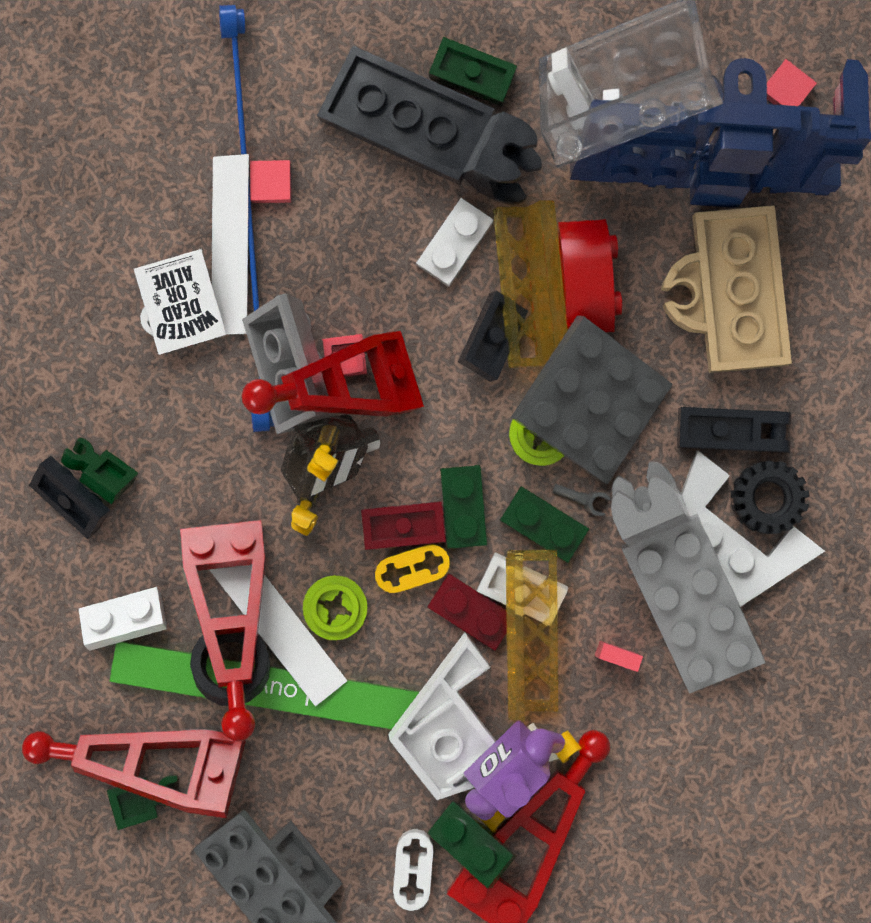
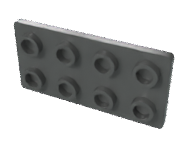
[194,810,342,923]

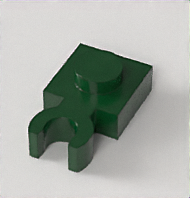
[60,437,138,505]
[107,774,178,830]

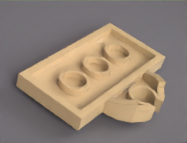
[661,205,792,373]

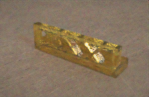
[493,200,568,368]
[506,550,559,721]

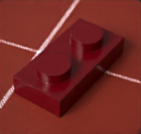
[361,501,446,550]
[427,573,517,651]

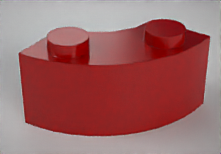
[558,219,622,333]

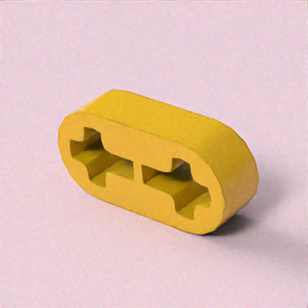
[375,545,450,593]

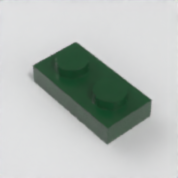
[429,37,517,106]
[440,465,487,549]
[500,486,589,563]
[427,801,517,888]

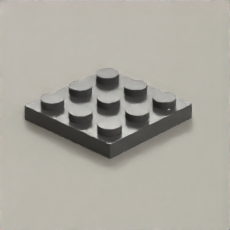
[511,316,673,484]

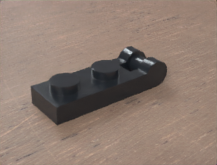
[677,407,791,453]

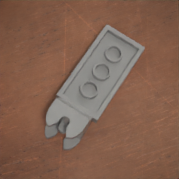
[611,461,765,693]

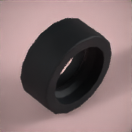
[190,632,270,706]

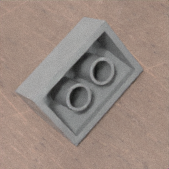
[242,294,337,435]

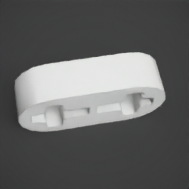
[393,829,433,911]

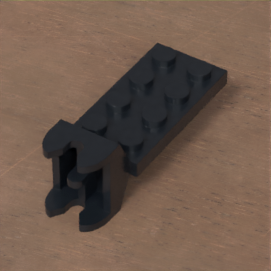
[317,46,542,205]

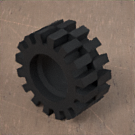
[730,461,809,534]

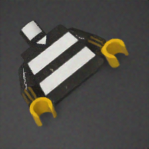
[281,414,380,536]

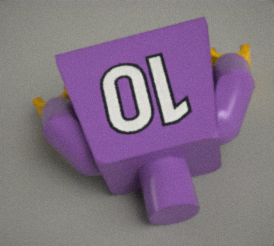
[464,719,582,833]

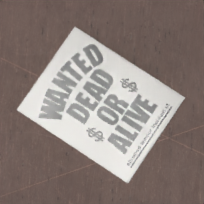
[134,249,226,355]

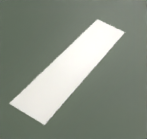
[212,154,249,334]
[210,565,347,707]

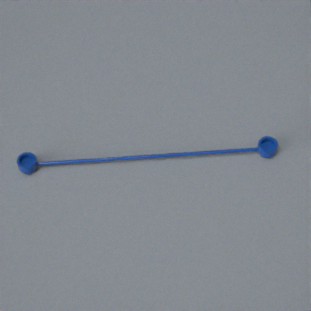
[219,5,275,432]

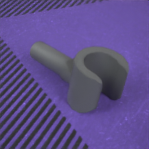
[552,484,611,516]

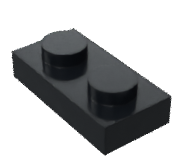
[458,290,528,382]
[29,456,110,539]

